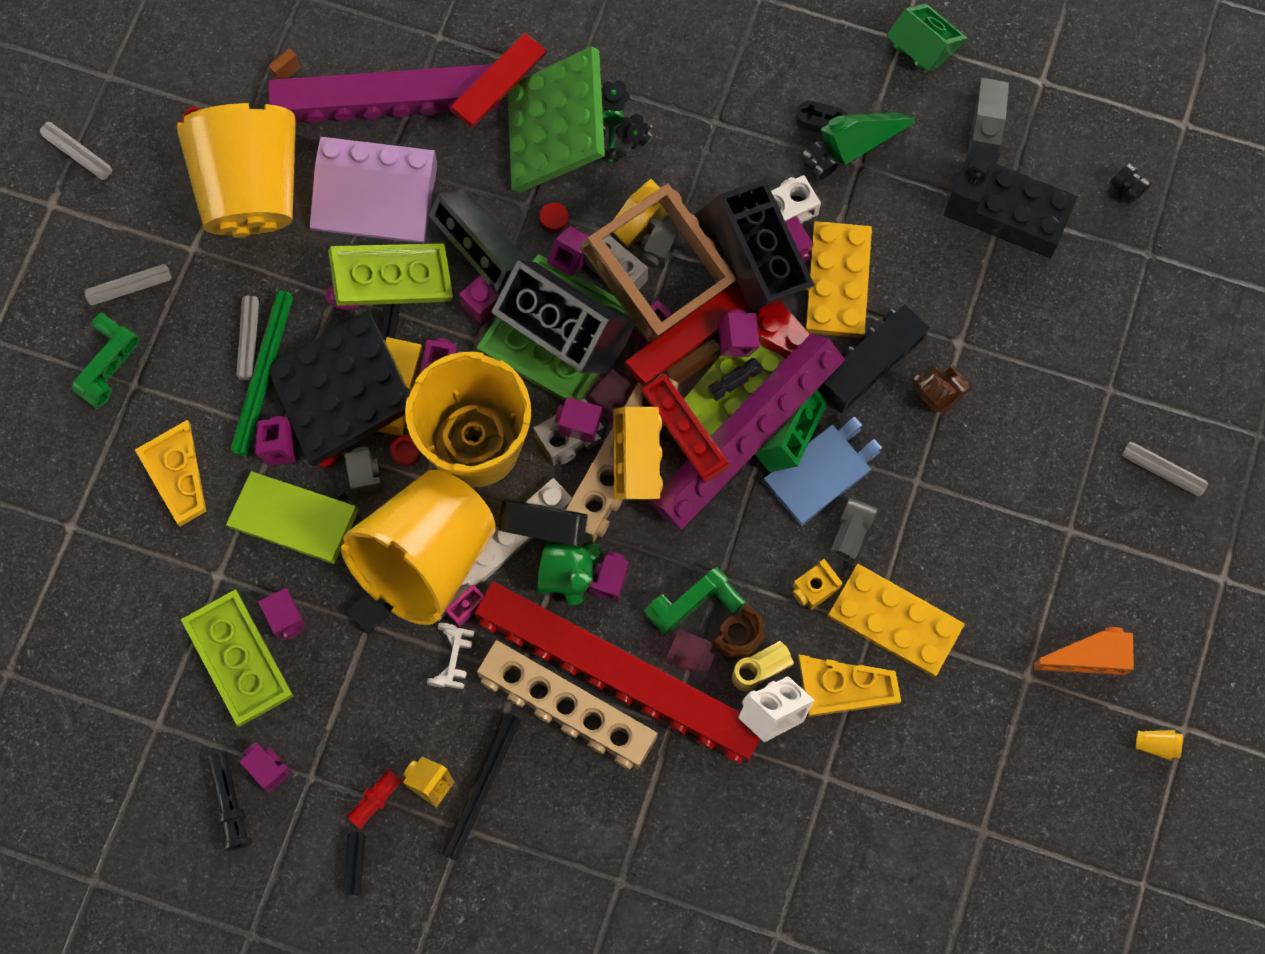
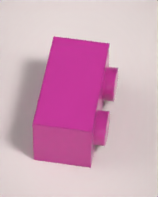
[445,584,484,627]

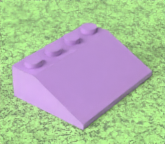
[310,137,438,244]

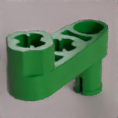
[72,312,140,409]
[643,567,747,635]

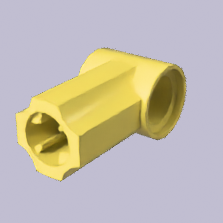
[732,641,794,692]

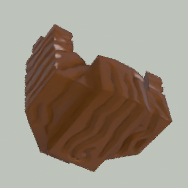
[912,365,971,414]
[713,604,764,659]

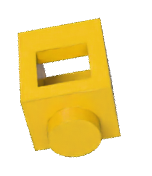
[792,559,843,611]

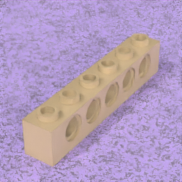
[566,374,678,543]
[477,640,658,770]

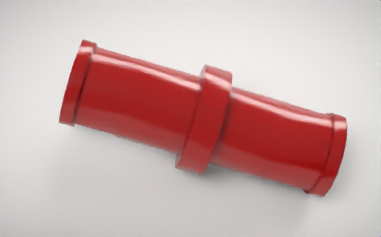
[346,768,403,829]

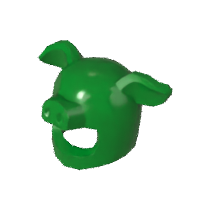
[536,542,600,605]

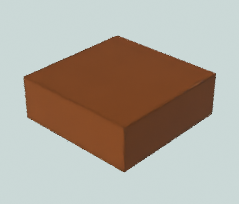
[269,49,301,80]

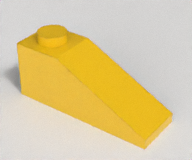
[403,757,455,808]

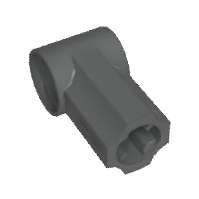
[830,497,878,562]

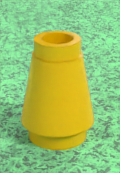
[1135,730,1183,761]

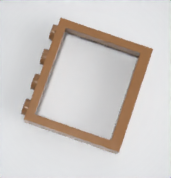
[579,183,737,343]

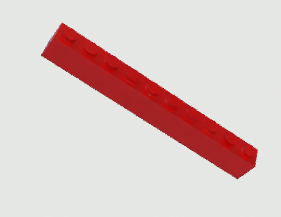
[475,581,760,765]

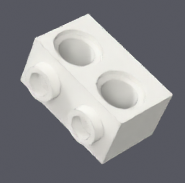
[771,175,821,223]
[738,676,815,742]

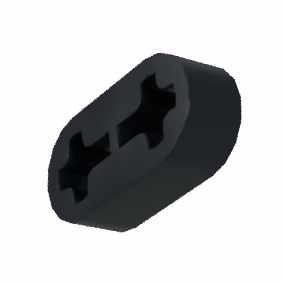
[796,101,848,134]

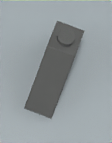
[967,77,1009,155]

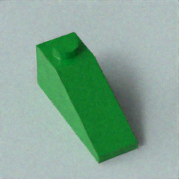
[820,112,915,165]
[755,390,827,472]

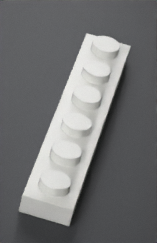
[438,478,572,622]

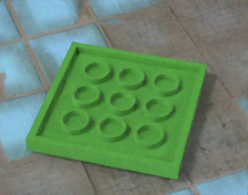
[508,46,605,193]
[477,254,629,402]

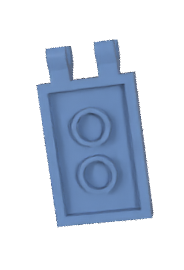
[763,417,882,527]

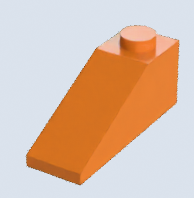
[1034,627,1134,675]

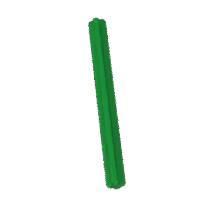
[231,290,293,457]

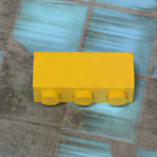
[378,337,424,436]
[613,407,663,500]

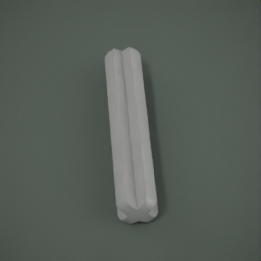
[40,122,112,180]
[84,264,171,305]
[236,296,259,380]
[1122,442,1208,496]

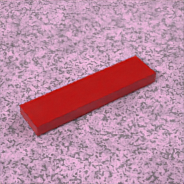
[450,33,547,128]
[640,373,730,483]

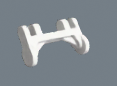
[427,623,474,689]

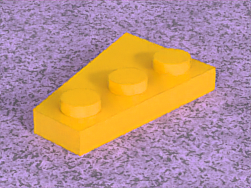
[135,420,206,526]
[798,655,901,717]

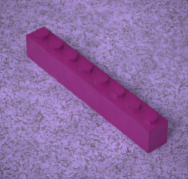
[269,64,500,124]
[648,333,845,530]

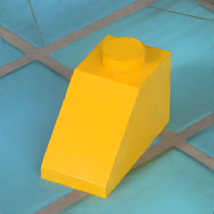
[613,179,668,248]

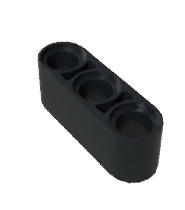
[497,499,588,546]

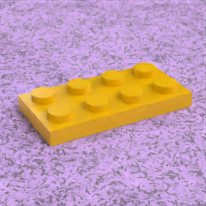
[806,221,872,338]
[827,564,965,678]

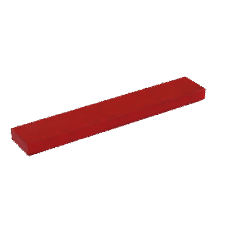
[624,281,749,387]

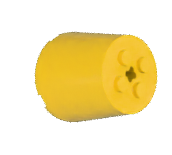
[177,103,296,238]
[405,352,531,487]
[340,470,496,625]

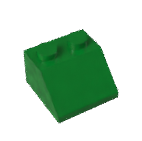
[886,3,967,71]

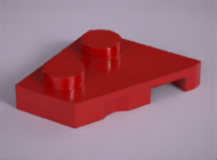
[757,303,810,358]

